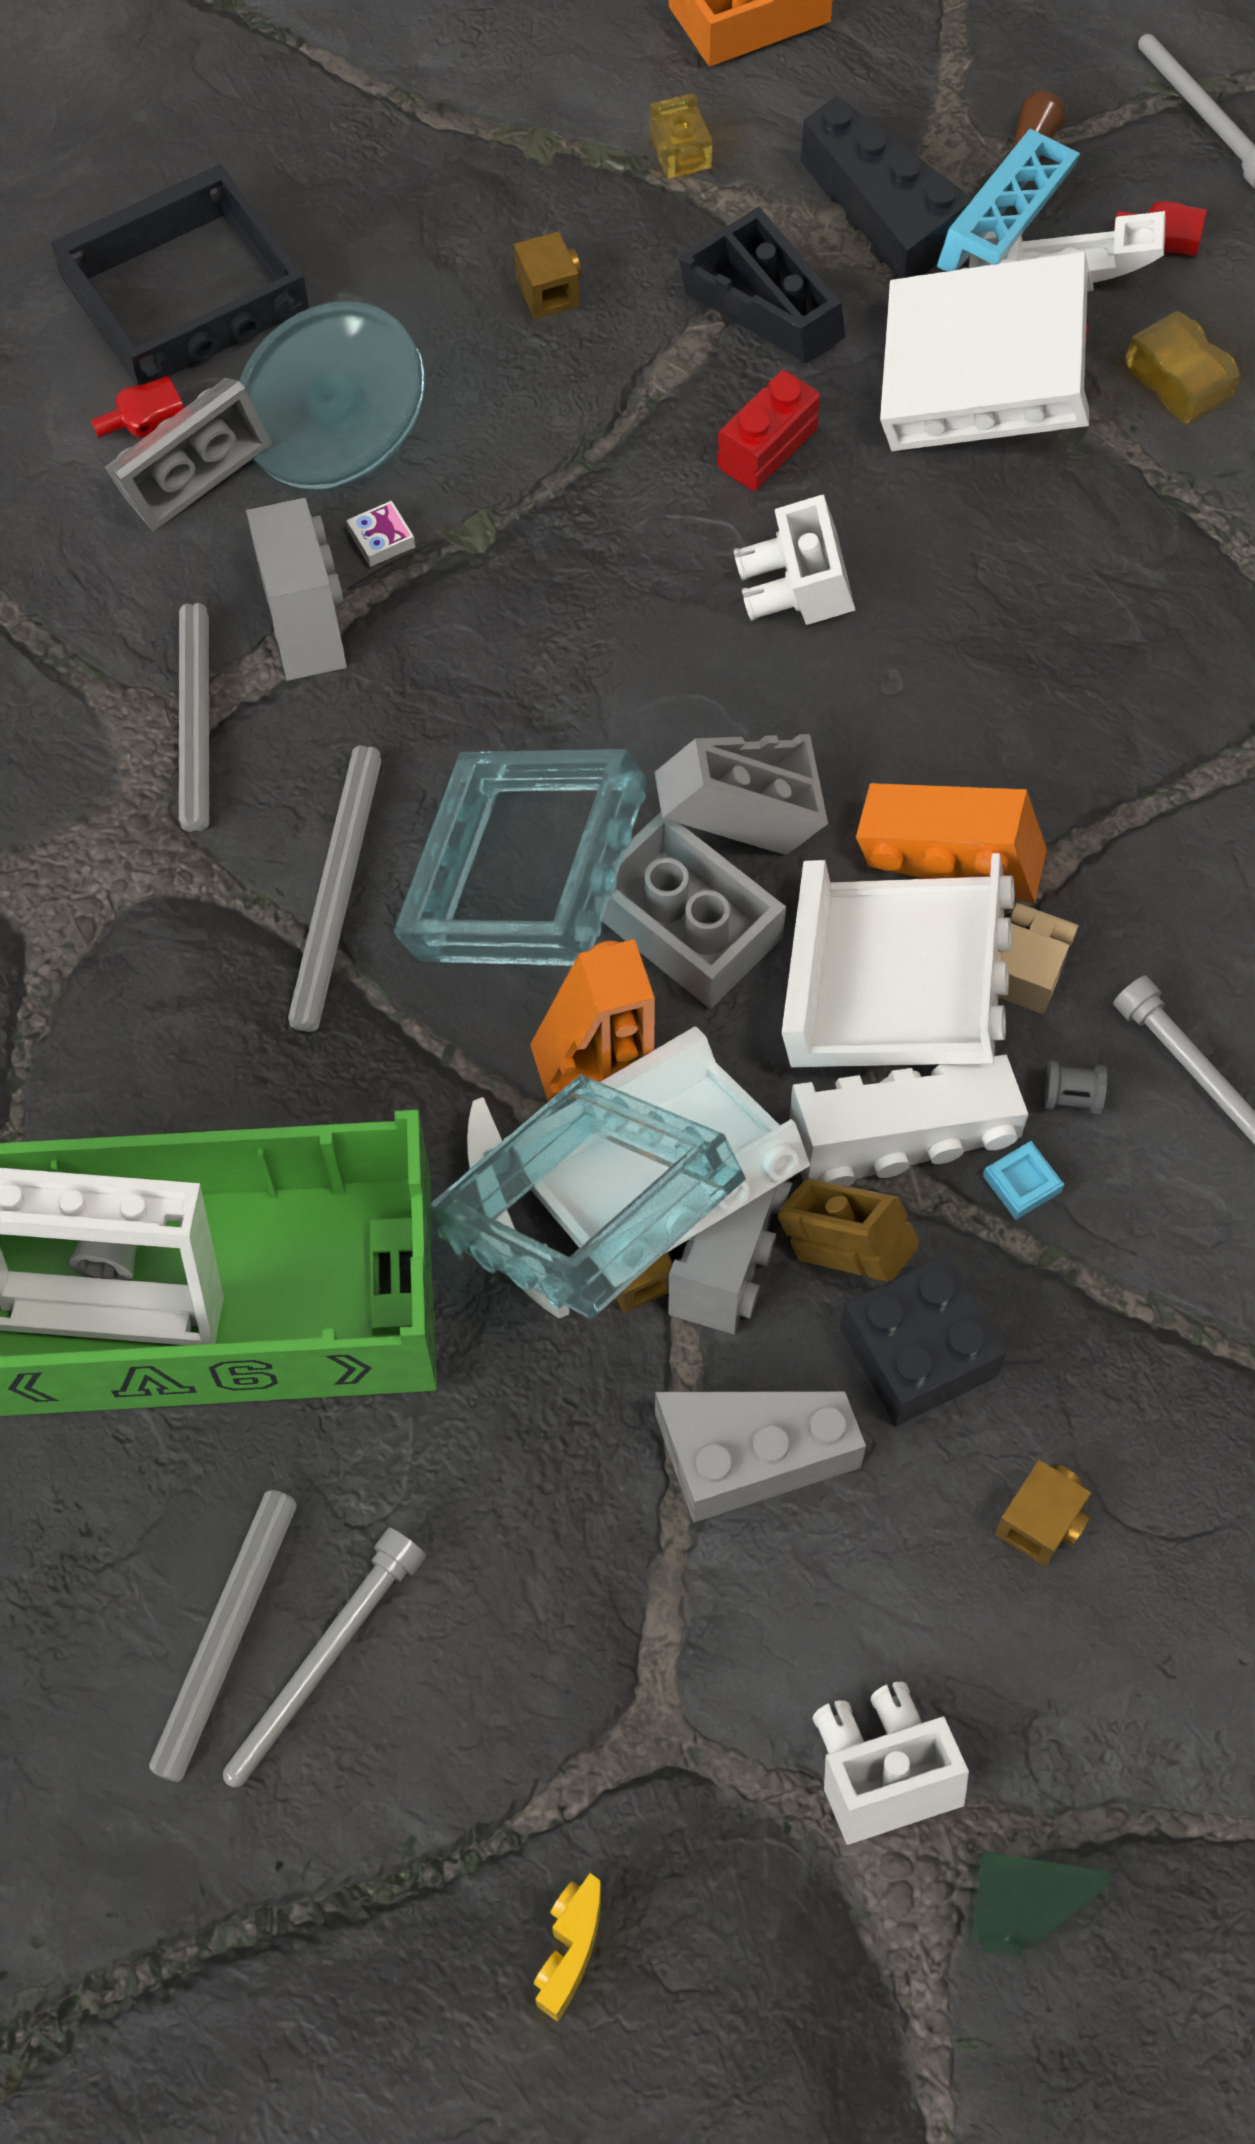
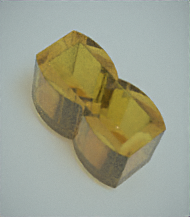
[1125,311,1241,424]

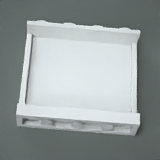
[880,251,1093,451]
[782,853,1015,1067]
[504,1026,810,1286]

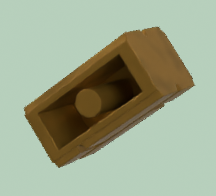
[778,1178,920,1282]

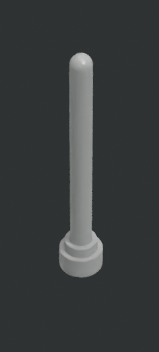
[1138,34,1255,189]
[1113,975,1255,1145]
[223,1527,427,1787]

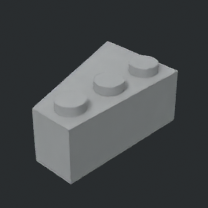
[246,497,347,681]

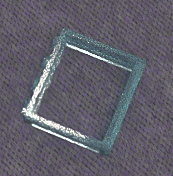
[393,749,648,966]
[429,1074,746,1319]

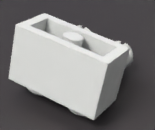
[734,494,855,625]
[813,1682,969,1845]

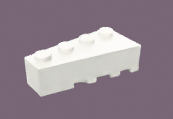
[789,1055,1028,1186]

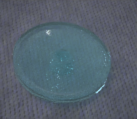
[239,301,425,489]

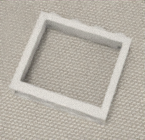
[0,1168,224,1345]

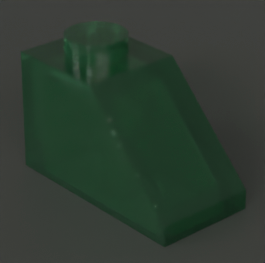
[967,1851,1111,1958]

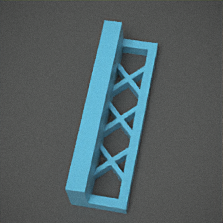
[937,129,1080,272]

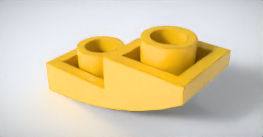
[533,1873,601,2022]

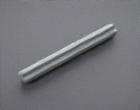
[179,603,209,832]
[149,1490,296,1782]

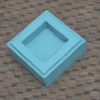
[983,1141,1064,1220]

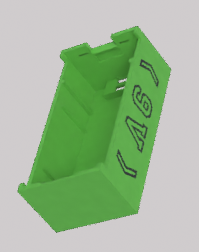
[0,1110,437,1416]

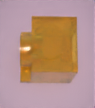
[650,93,712,179]

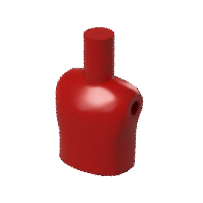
[1114,201,1207,256]
[90,376,184,438]

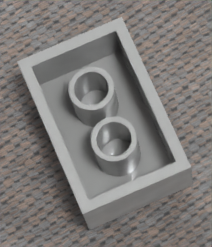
[589,812,786,1010]

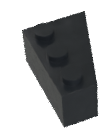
[678,207,846,363]

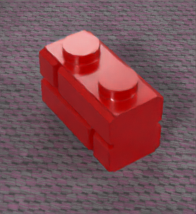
[717,370,821,491]

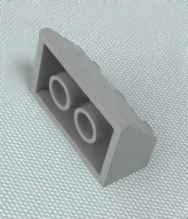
[105,378,273,532]

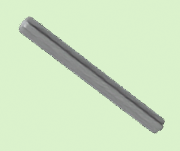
[288,745,381,1032]

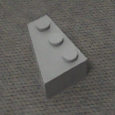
[654,734,828,855]
[668,1181,793,1335]
[655,1391,866,1523]

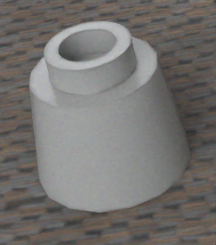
[69,1240,138,1281]

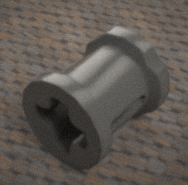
[1043,1059,1107,1115]

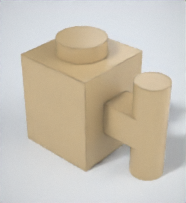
[998,903,1079,1015]

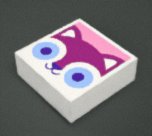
[346,501,415,567]

